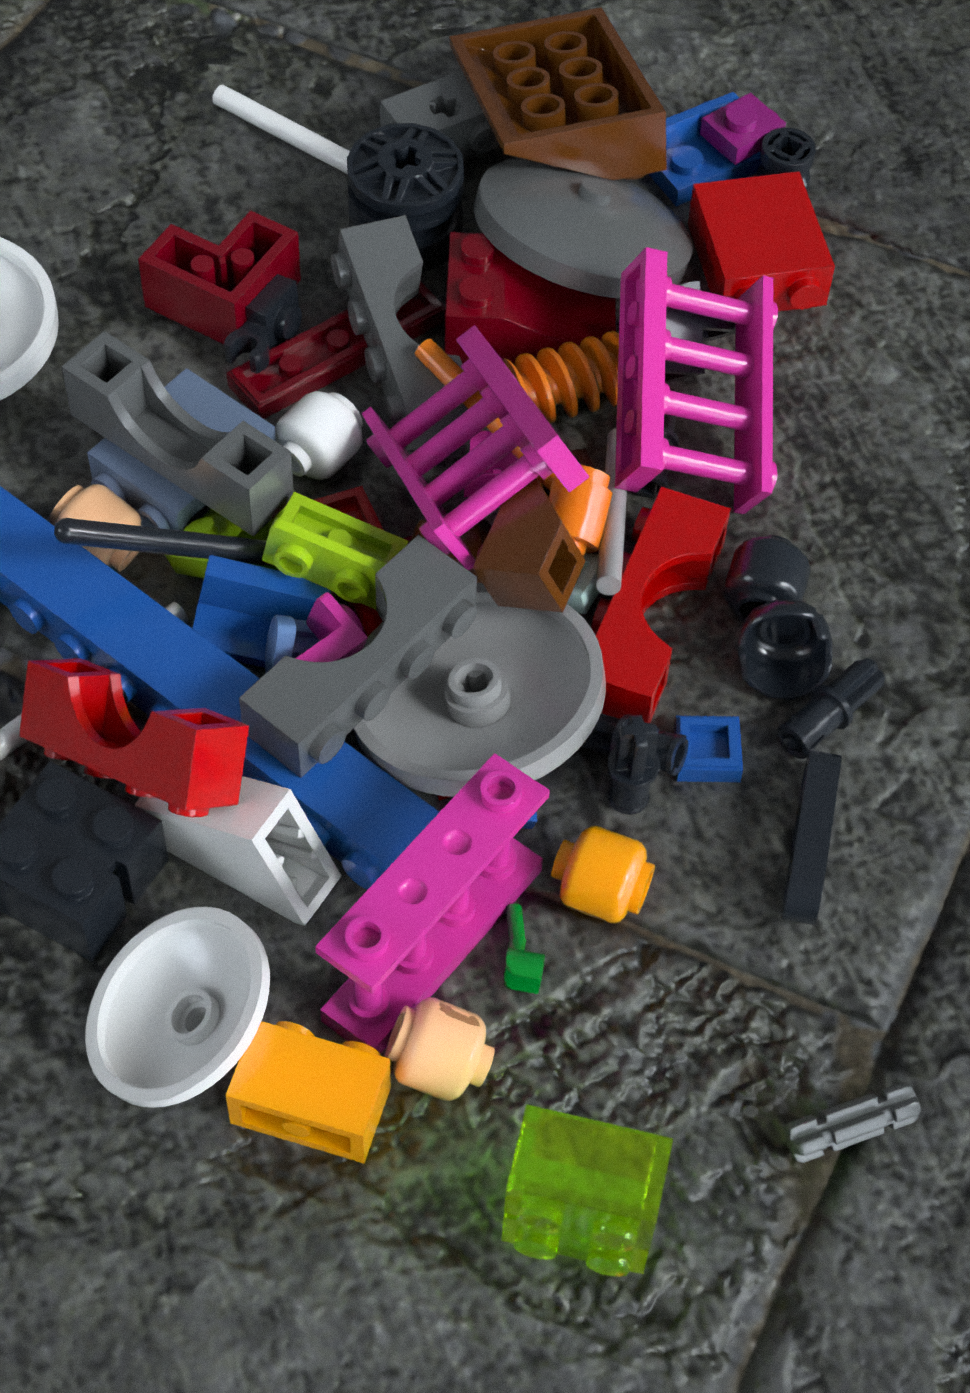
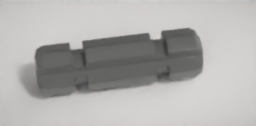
[784,1082,921,1163]

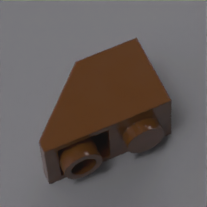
[472,478,586,613]

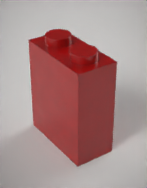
[688,171,835,312]

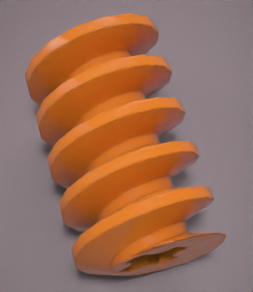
[503,331,619,423]

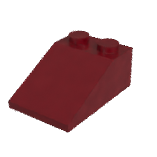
[445,232,616,365]

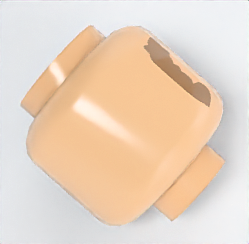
[385,997,495,1101]

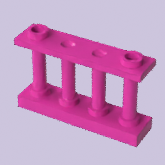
[615,247,778,514]
[362,325,589,571]
[315,753,550,1054]

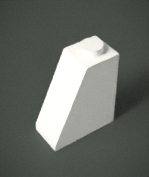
[134,776,341,926]

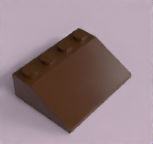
[449,7,667,181]

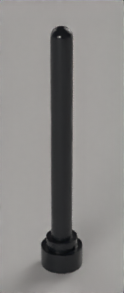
[54,518,274,566]

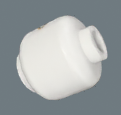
[275,391,363,480]

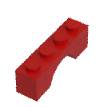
[591,486,731,723]
[19,658,249,817]

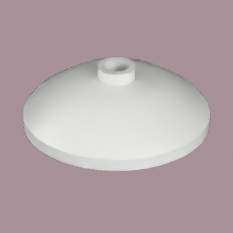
[85,907,270,1108]

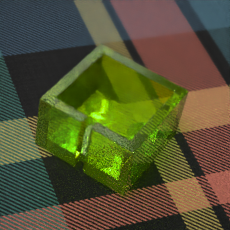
[501,1104,673,1277]

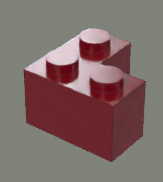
[138,210,301,344]

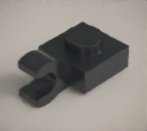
[224,274,302,374]

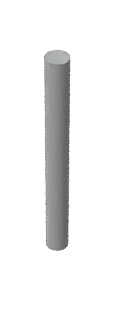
[596,428,627,595]

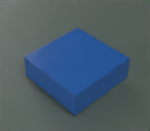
[674,715,743,782]

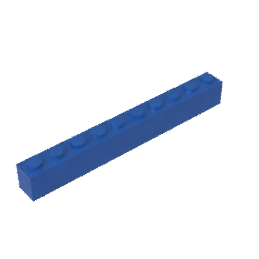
[0,486,439,889]

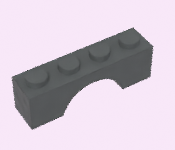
[331,215,468,451]
[62,331,294,537]
[239,535,477,778]

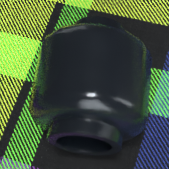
[723,535,811,622]

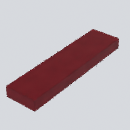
[226,281,446,419]

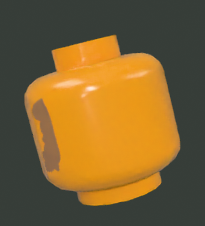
[551,826,655,924]

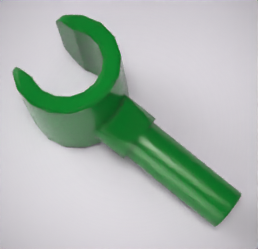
[504,903,545,994]

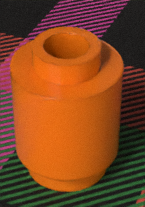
[548,465,612,557]

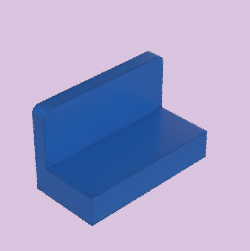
[192,555,331,668]

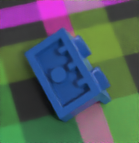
[649,92,761,206]

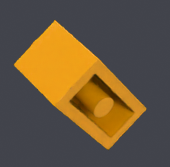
[225,1021,391,1163]

